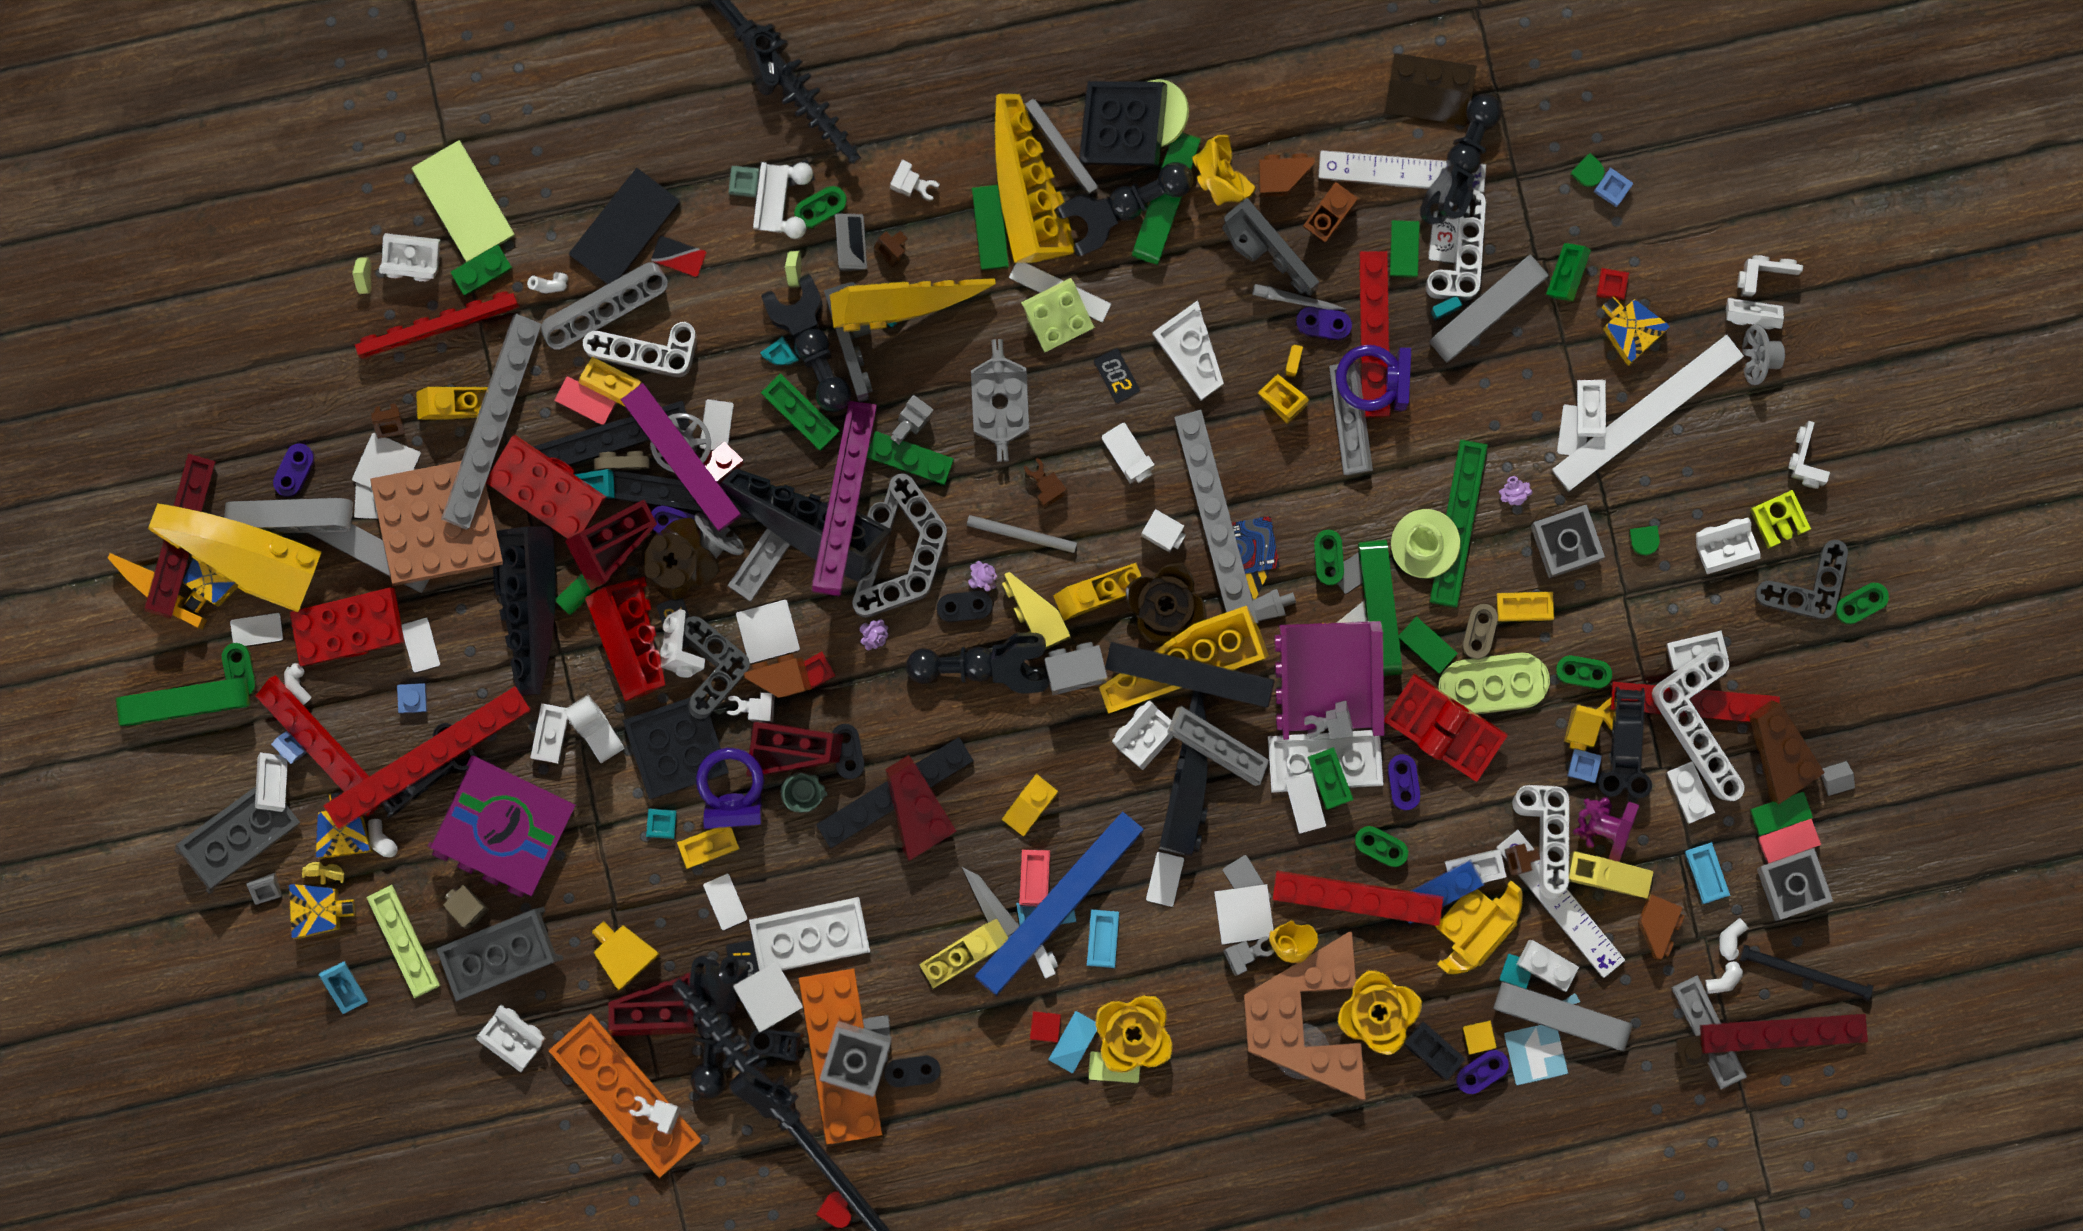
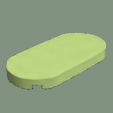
[1438,653,1550,715]

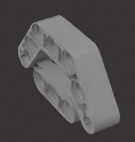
[852,474,947,618]

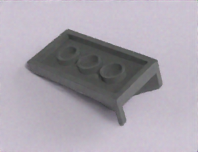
[1223,198,1319,297]
[824,282,873,403]
[175,786,300,895]
[437,907,564,1001]

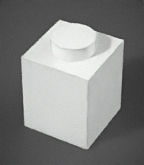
[1141,509,1186,553]

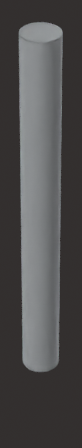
[967,515,1077,553]

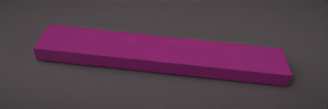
[620,383,741,532]

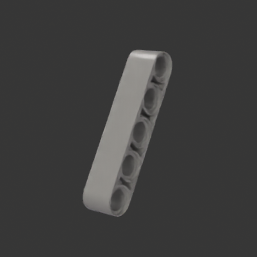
[1429,254,1549,363]
[541,263,668,349]
[224,498,353,534]
[309,524,430,593]
[1493,982,1633,1051]

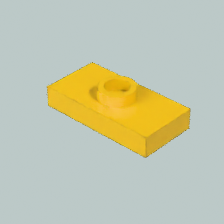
[1496,592,1554,622]

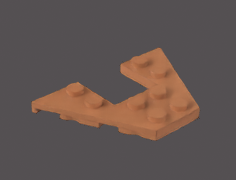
[1244,932,1365,1101]

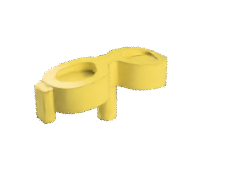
[302,862,345,884]

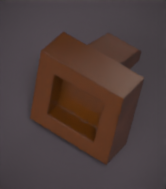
[873,231,908,268]
[371,403,405,439]
[1504,843,1541,876]

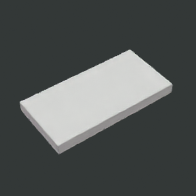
[1268,730,1383,793]
[749,897,870,971]

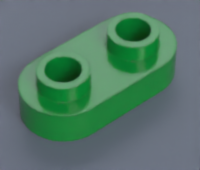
[794,186,847,229]
[1314,530,1344,586]
[1835,583,1889,625]
[222,643,257,697]
[1556,655,1612,689]
[1355,826,1408,867]

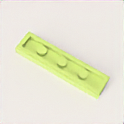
[366,885,441,998]

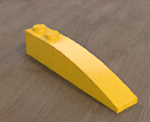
[995,94,1074,263]
[830,279,996,332]
[148,504,321,612]
[1099,605,1269,714]

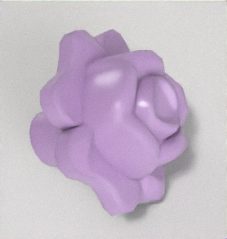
[1499,476,1532,505]
[968,561,997,592]
[860,619,888,651]

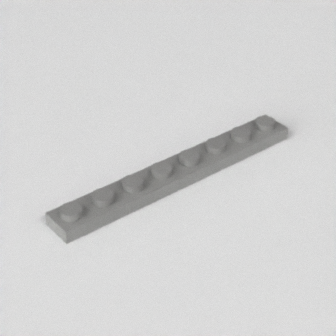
[441,314,541,530]
[1175,410,1259,624]

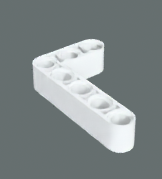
[1652,651,1744,801]

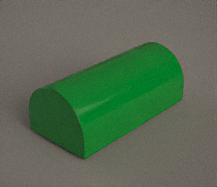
[556,574,603,616]

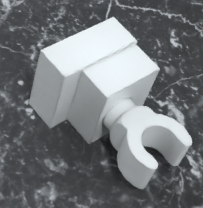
[890,160,939,201]
[727,693,775,723]
[629,1096,681,1134]

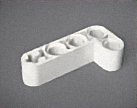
[1426,190,1486,301]
[583,322,697,377]
[564,695,625,763]
[1512,785,1569,899]

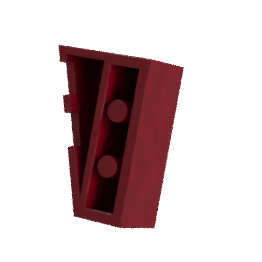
[565,500,657,590]
[746,722,843,777]
[885,755,956,861]
[608,972,696,1036]

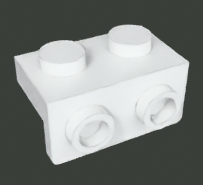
[379,233,440,281]
[1696,518,1760,574]
[1112,701,1173,770]
[476,1005,545,1072]

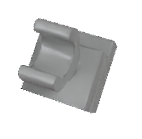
[890,395,933,445]
[1304,701,1353,739]
[1223,936,1274,976]
[863,1015,891,1062]

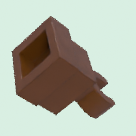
[1024,458,1068,509]

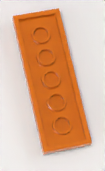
[799,968,882,1145]
[548,1013,702,1178]

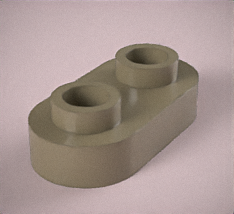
[594,451,650,471]
[1462,604,1498,659]

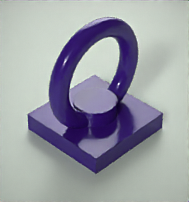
[1336,345,1411,411]
[696,748,764,829]

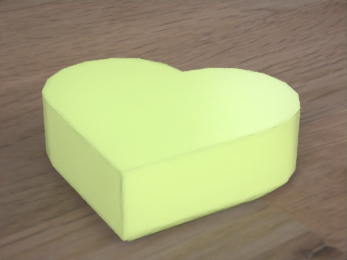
[785,251,801,287]
[352,257,371,294]

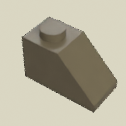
[444,885,490,930]

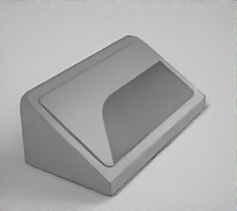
[835,214,867,272]

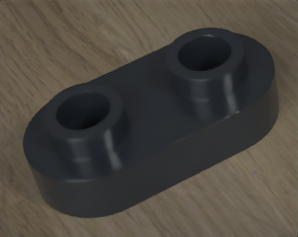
[937,591,992,623]
[832,724,865,780]
[884,1055,941,1088]

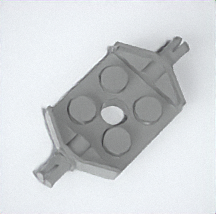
[971,339,1029,462]

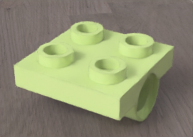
[1021,278,1094,352]

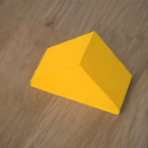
[1258,374,1309,424]

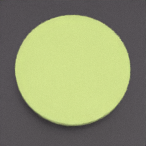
[1148,80,1189,147]
[1391,509,1461,579]

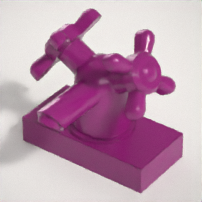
[1573,797,1639,862]

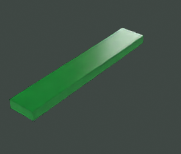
[1429,439,1488,608]

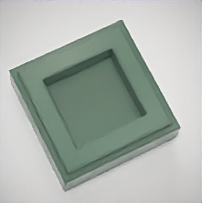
[729,166,760,197]

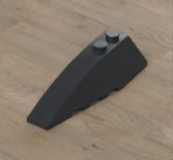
[721,469,892,582]
[493,526,556,696]
[1159,690,1208,857]

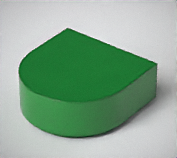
[1570,153,1604,187]
[1629,525,1660,556]

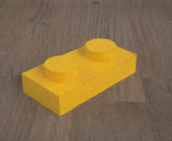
[579,357,641,407]
[677,827,740,869]

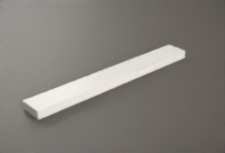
[1552,335,1744,492]

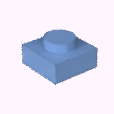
[1594,168,1633,208]
[397,684,427,714]
[271,731,307,764]
[1567,749,1602,783]

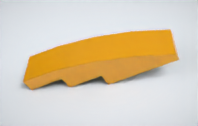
[108,553,207,630]

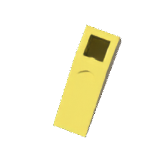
[1002,572,1070,650]
[1569,851,1654,899]
[919,919,1008,989]

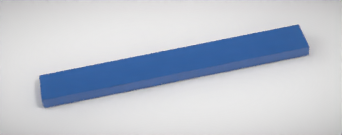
[975,811,1144,996]

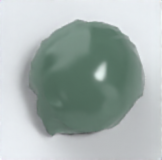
[780,771,827,812]

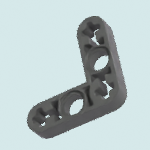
[1755,540,1848,620]
[683,616,750,719]

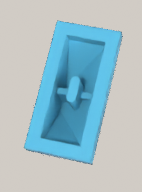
[319,961,368,1014]
[1048,1011,1097,1073]

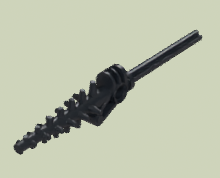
[709,0,861,164]
[672,978,890,1231]

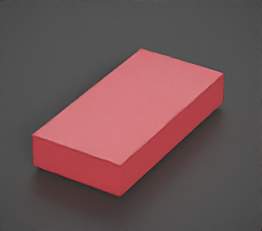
[554,376,617,425]
[1758,819,1821,864]
[1019,850,1051,907]

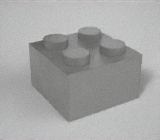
[1531,504,1605,578]
[1045,642,1107,696]
[1756,848,1833,921]
[820,1021,892,1097]

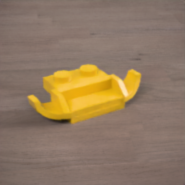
[1435,881,1522,974]

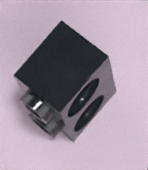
[1403,1021,1466,1081]

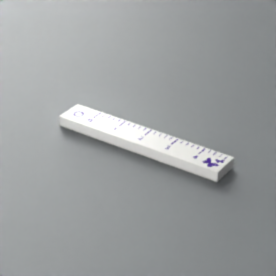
[1318,151,1486,193]
[1496,830,1625,978]

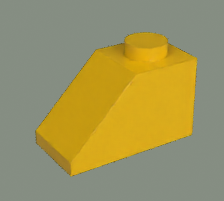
[1564,705,1605,752]
[1002,774,1058,837]

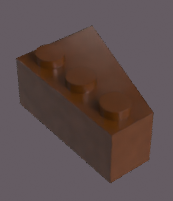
[1749,700,1825,804]

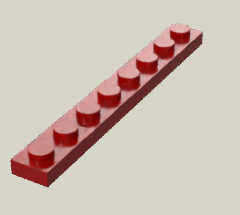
[323,686,531,830]

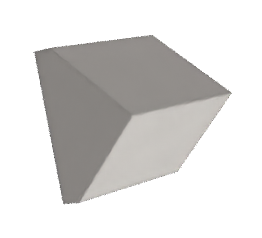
[1821,761,1855,796]
[247,873,282,905]

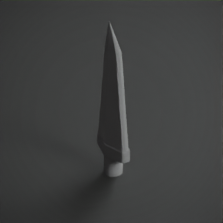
[1252,284,1345,310]
[1252,589,1296,621]
[962,867,1019,938]

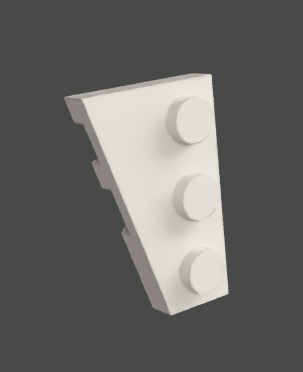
[1152,301,1224,401]

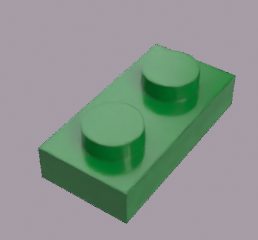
[1546,243,1591,301]
[450,244,513,297]
[1307,747,1353,810]

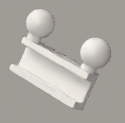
[753,162,813,239]

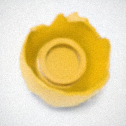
[1269,920,1318,963]

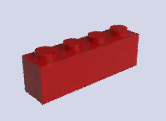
[585,577,665,701]

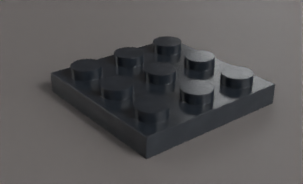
[1079,81,1167,166]
[623,697,729,800]

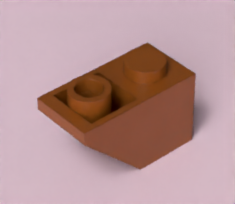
[1258,153,1315,197]
[1303,182,1358,243]
[744,654,812,698]
[1638,894,1684,960]

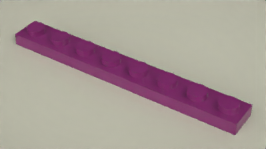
[812,401,877,596]

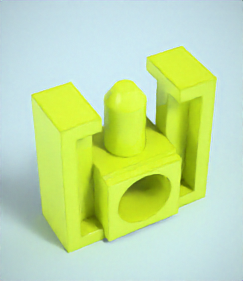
[1750,490,1811,549]

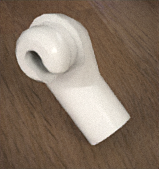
[528,272,568,293]
[284,663,311,705]
[368,819,398,857]
[1719,918,1748,960]
[1705,962,1743,994]

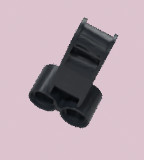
[1596,687,1652,798]
[381,723,478,818]

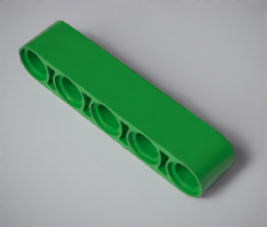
[1132,132,1201,265]
[1358,539,1402,676]
[115,678,251,726]

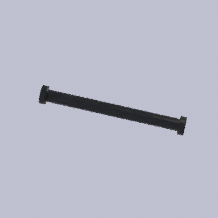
[1739,944,1873,1001]

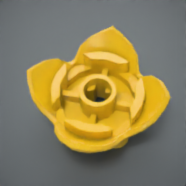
[1192,135,1256,206]
[1338,971,1422,1055]
[1096,996,1172,1073]

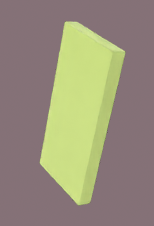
[412,140,515,262]

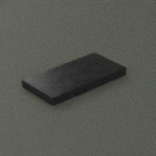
[568,167,681,285]

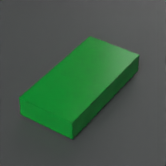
[1389,220,1419,278]
[1399,616,1458,675]
[1750,791,1813,836]

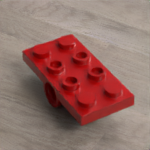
[485,435,606,539]
[290,588,405,667]
[1384,673,1508,782]

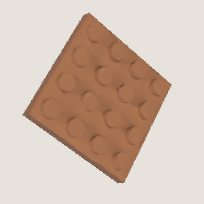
[370,461,503,586]

